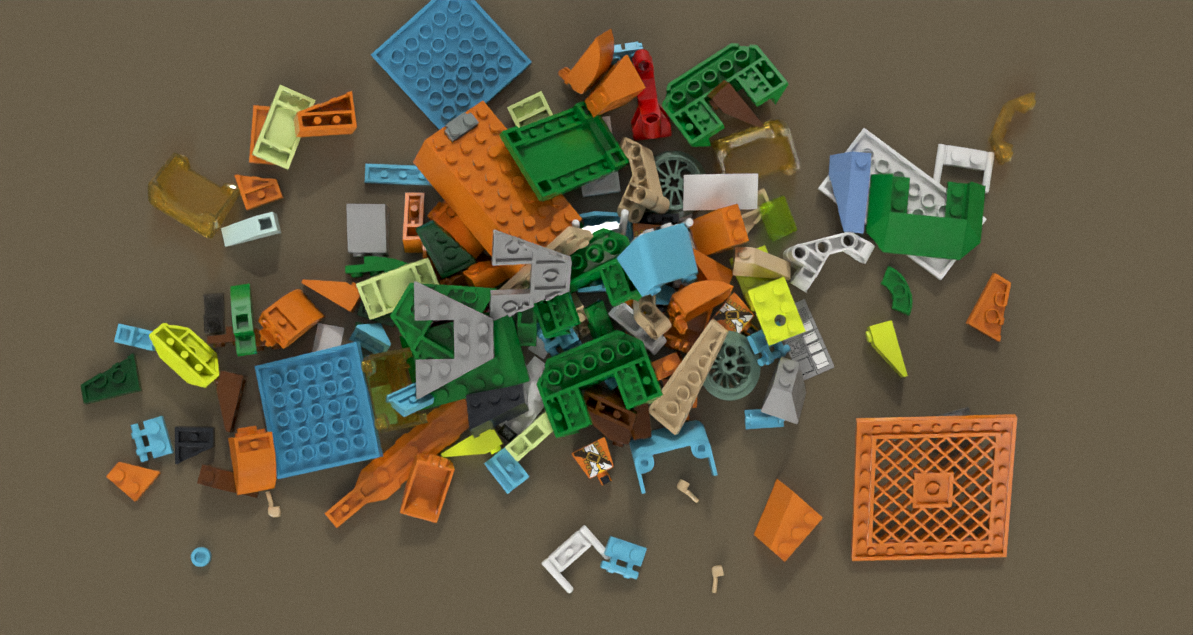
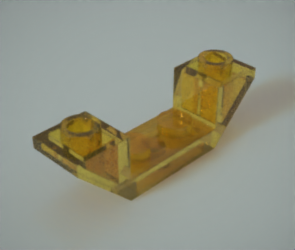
[988,92,1036,166]

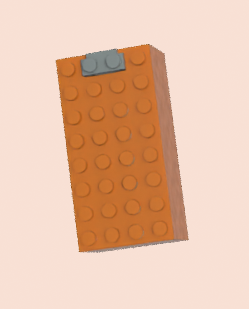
[413,100,582,279]

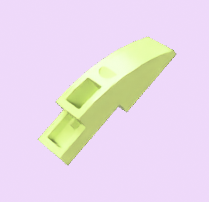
[505,410,553,462]

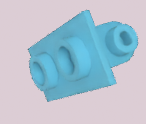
[610,41,643,65]
[744,409,785,429]

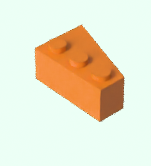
[294,91,357,137]

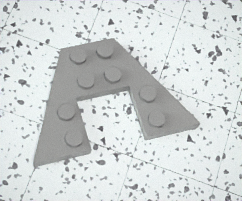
[489,230,572,321]
[414,281,494,399]

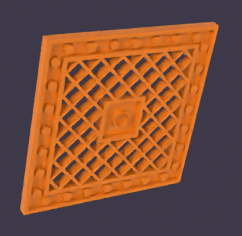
[851,414,1017,561]

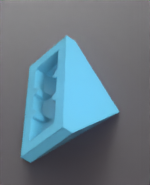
[349,323,391,358]

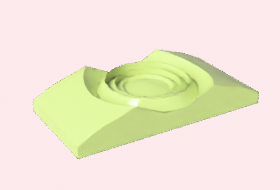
[252,85,316,170]
[507,91,553,128]
[356,257,439,320]

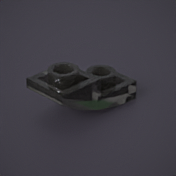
[203,293,225,334]

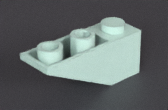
[221,212,281,247]

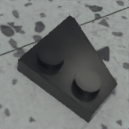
[639,212,679,225]
[175,426,215,464]

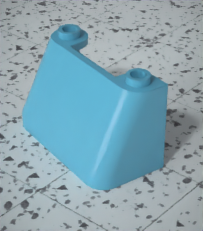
[616,223,699,297]

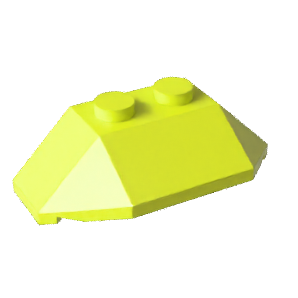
[149,323,220,388]

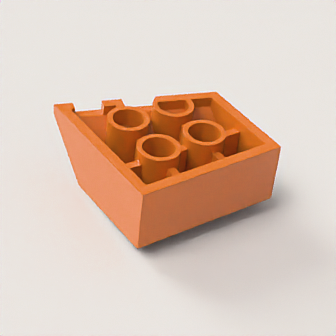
[753,479,823,562]

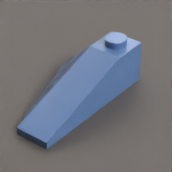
[828,151,871,234]

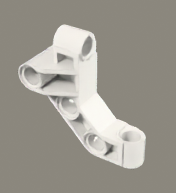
[783,232,875,293]

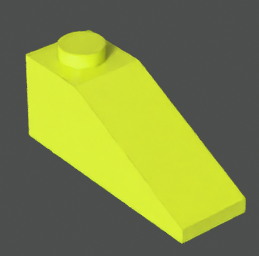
[865,320,908,377]
[441,428,504,457]

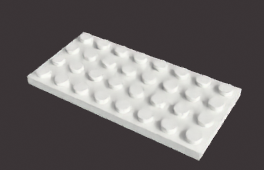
[818,128,987,280]

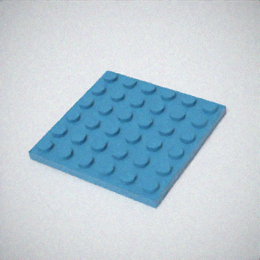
[371,0,532,130]
[255,342,383,479]

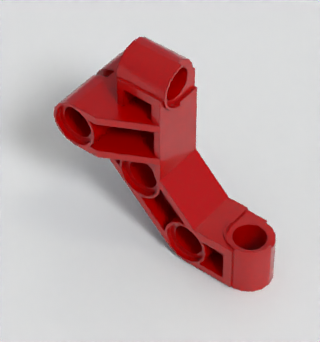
[631,49,672,141]

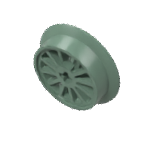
[651,150,706,218]
[703,331,761,401]

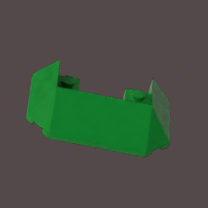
[662,43,789,147]
[865,173,986,260]
[528,227,642,339]
[536,330,663,438]

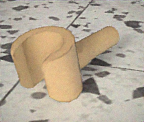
[677,479,699,503]
[265,491,281,517]
[712,565,724,593]

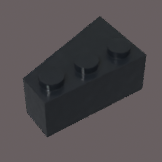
[466,384,529,438]

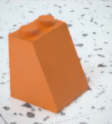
[585,55,646,118]
[689,204,749,256]

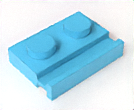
[386,382,434,417]
[484,448,530,494]

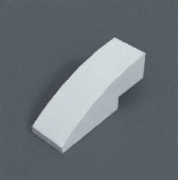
[608,303,667,355]

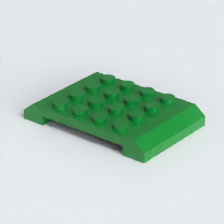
[499,101,629,202]
[399,312,531,411]

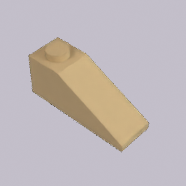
[732,246,791,280]

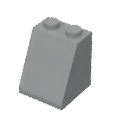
[346,204,390,257]
[761,356,806,424]

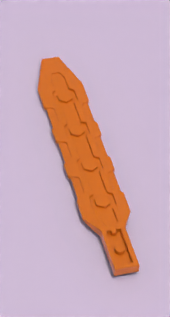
[324,399,469,528]

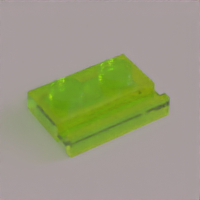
[758,195,798,241]

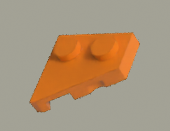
[234,174,284,211]
[106,462,161,501]

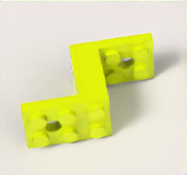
[729,245,806,346]

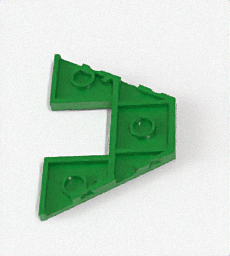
[390,283,497,390]

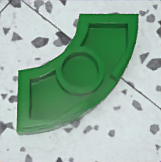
[881,266,913,316]

